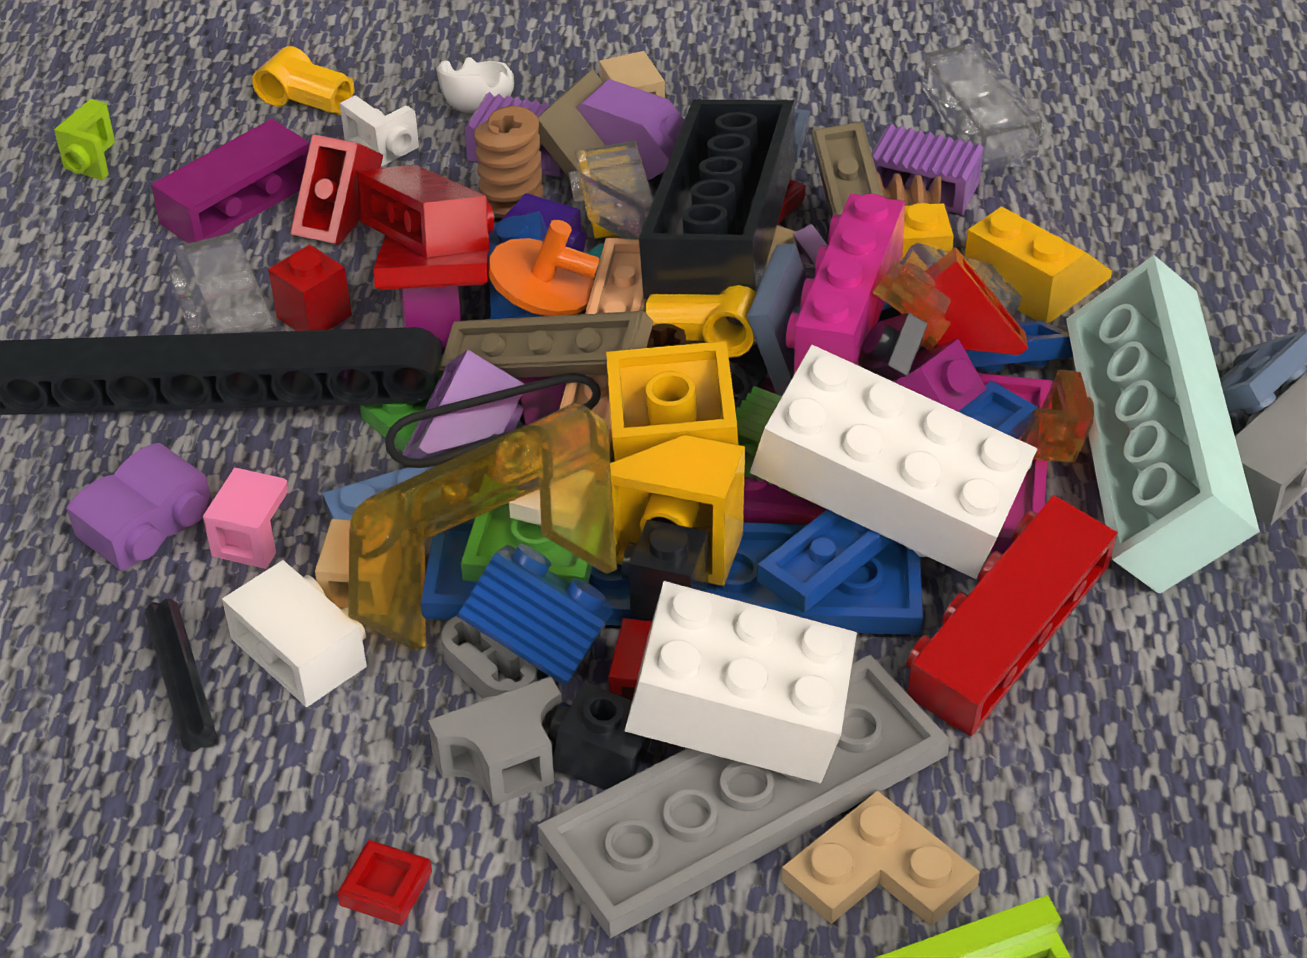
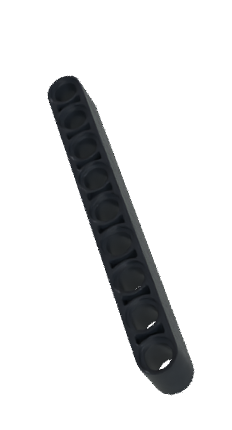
[0,327,442,415]

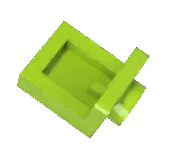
[54,99,115,181]

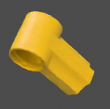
[252,46,355,116]
[646,285,757,358]

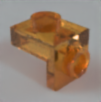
[873,259,951,351]
[1020,370,1094,463]

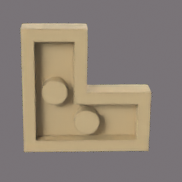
[782,790,980,926]

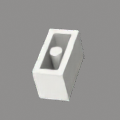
[222,560,367,707]

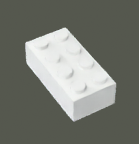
[750,345,1038,579]

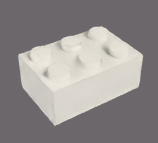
[625,581,857,783]

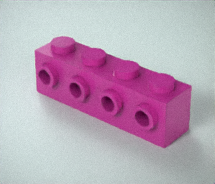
[786,193,905,375]

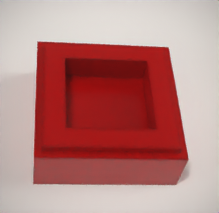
[337,839,432,926]

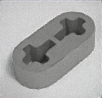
[441,616,539,698]

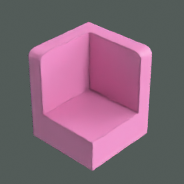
[203,467,289,569]

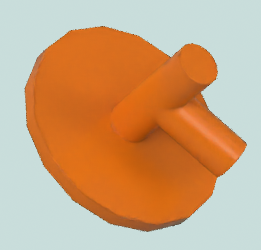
[487,220,600,316]

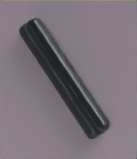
[145,598,217,752]

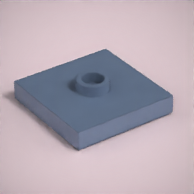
[747,243,807,396]

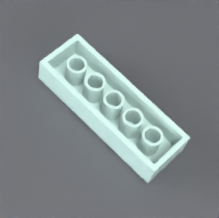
[1066,255,1260,593]

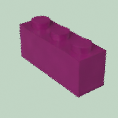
[151,119,310,249]

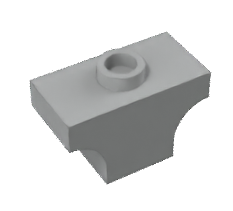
[428,676,562,806]

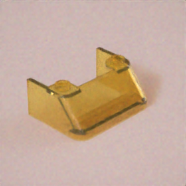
[348,404,617,651]

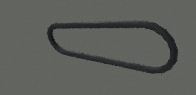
[385,373,601,468]

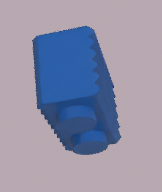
[457,544,613,686]

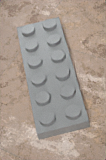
[537,654,950,939]

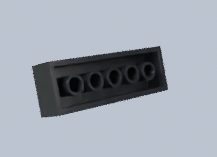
[639,99,796,299]

